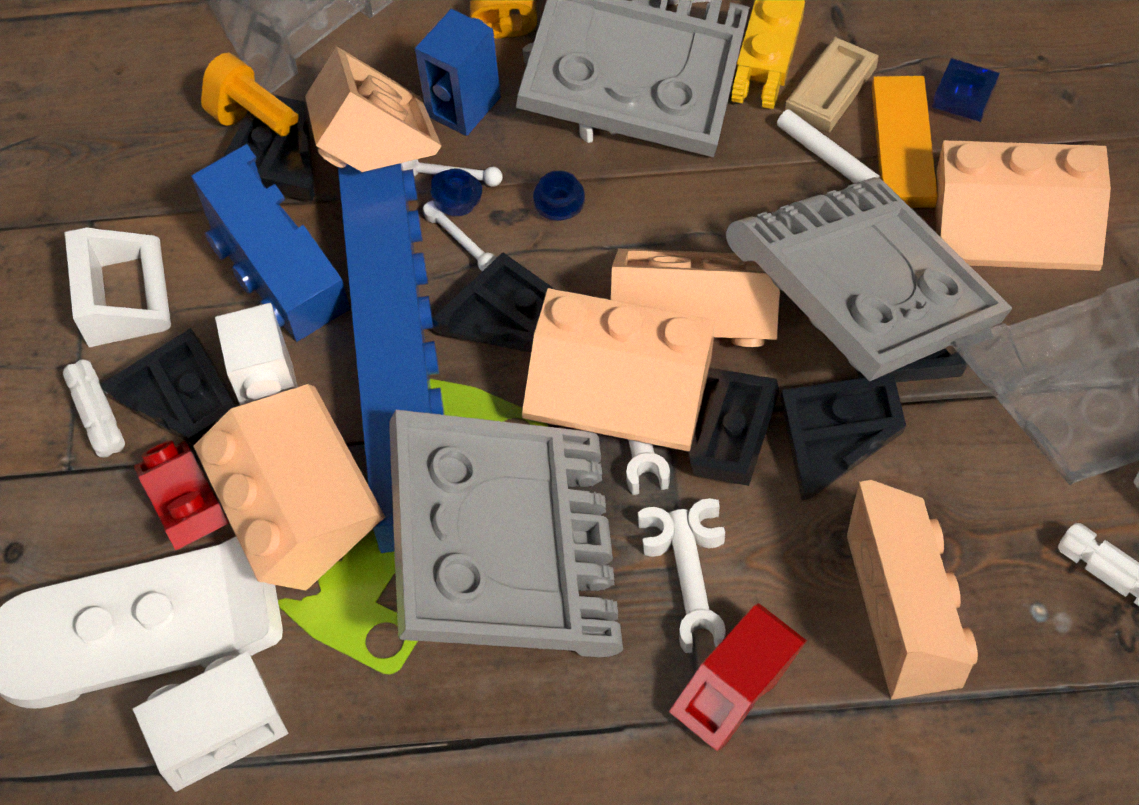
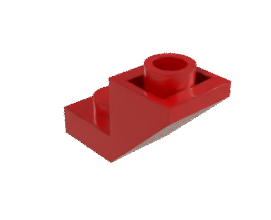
[134,440,229,551]
[669,603,807,752]

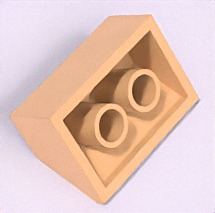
[305,46,441,172]
[935,140,1111,271]
[611,249,780,347]
[522,288,716,452]
[194,384,385,591]
[847,480,978,700]

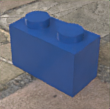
[415,9,501,136]

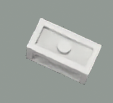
[65,228,171,347]

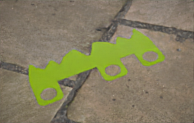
[278,379,548,674]

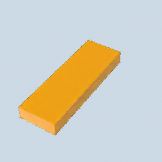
[872,76,938,208]

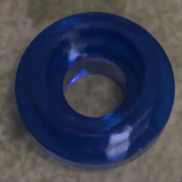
[430,168,483,216]
[533,170,585,221]

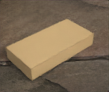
[785,37,879,133]

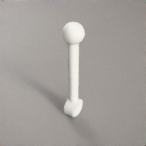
[402,159,503,187]
[423,201,497,271]

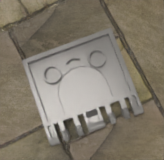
[516,0,749,157]
[726,177,1012,381]
[389,410,623,657]

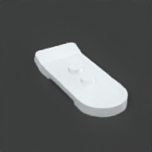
[0,537,283,708]

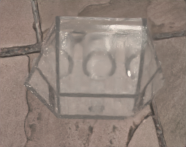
[206,0,394,93]
[950,278,1139,485]

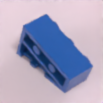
[191,144,350,342]

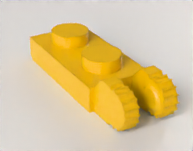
[731,0,805,109]

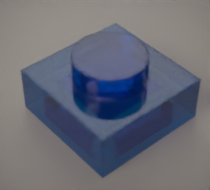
[932,58,1000,122]

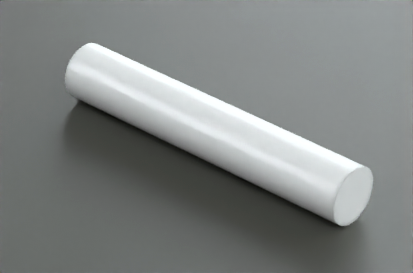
[777,109,881,184]

